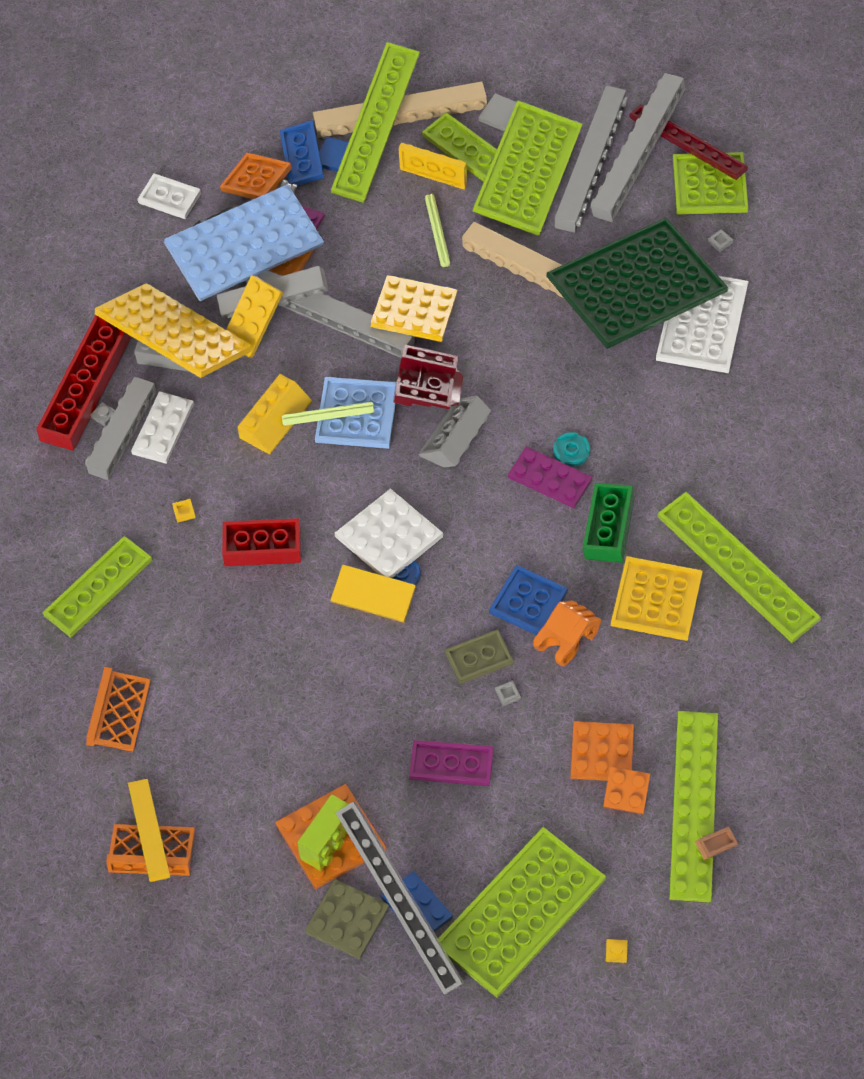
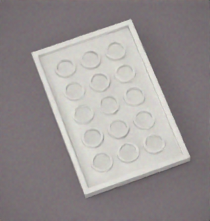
[656,276,748,373]

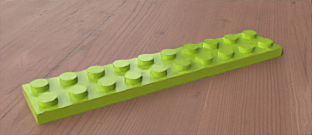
[331,42,420,203]
[658,492,821,643]
[669,711,718,902]

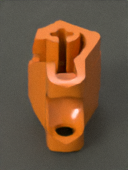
[533,600,602,667]

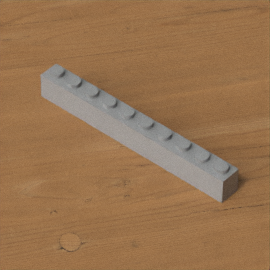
[590,73,686,222]
[555,86,628,233]
[246,270,415,358]
[336,802,465,995]

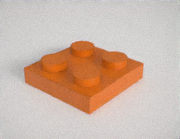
[603,767,650,814]

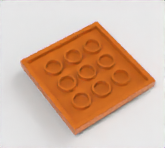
[275,784,386,890]

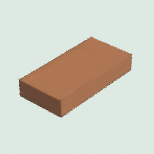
[695,826,739,860]

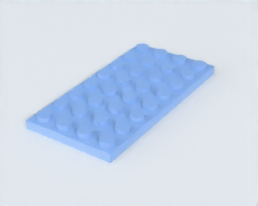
[164,184,324,301]

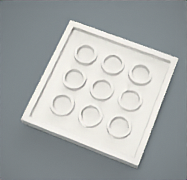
[335,489,443,578]

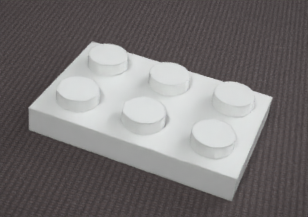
[138,174,201,219]

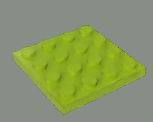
[673,152,748,214]

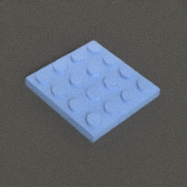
[315,377,396,449]

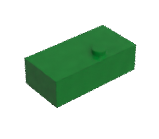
[582,483,635,563]

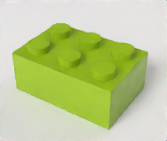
[297,794,349,871]

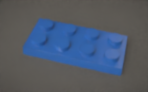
[280,120,325,186]

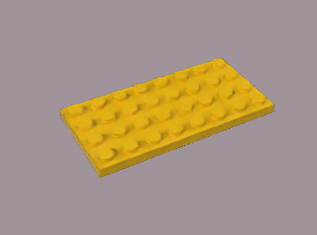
[95,283,252,378]

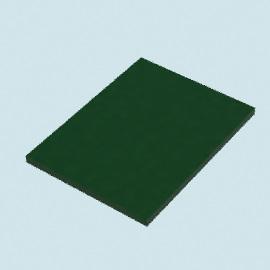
[546,218,728,349]

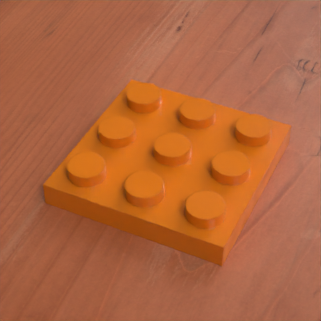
[220,153,292,199]
[571,721,634,781]

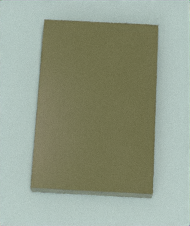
[444,629,514,685]

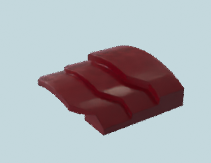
[393,344,463,409]

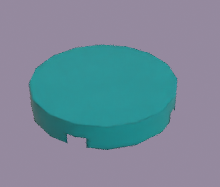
[553,432,590,467]

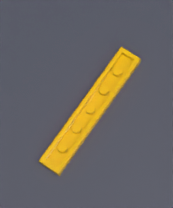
[128,779,170,882]

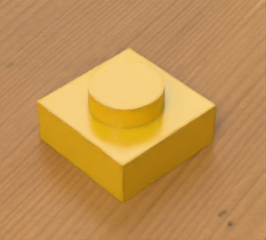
[172,499,196,523]
[606,939,628,963]

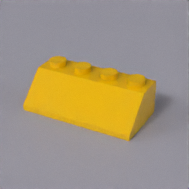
[237,374,312,454]

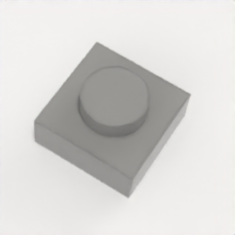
[91,402,116,426]

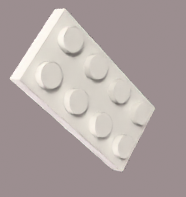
[131,391,194,464]

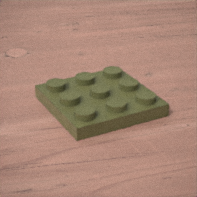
[305,879,390,960]

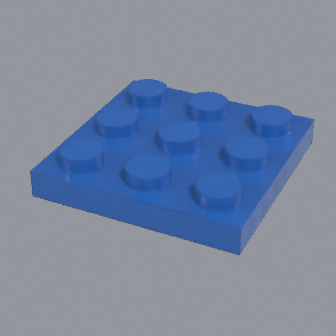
[489,565,568,635]

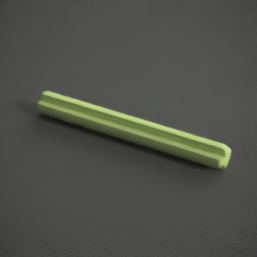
[425,194,450,267]
[282,402,374,426]

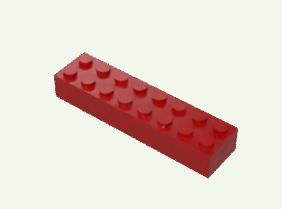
[36,315,132,451]

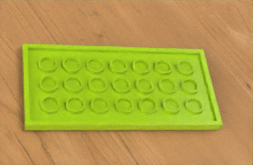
[473,100,583,236]
[438,827,606,998]

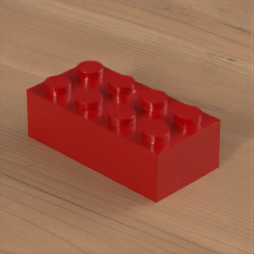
[222,518,301,566]

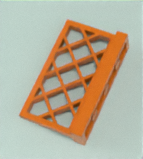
[86,667,151,751]
[106,824,195,876]

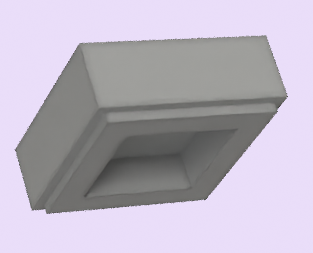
[708,229,733,252]
[495,681,521,706]

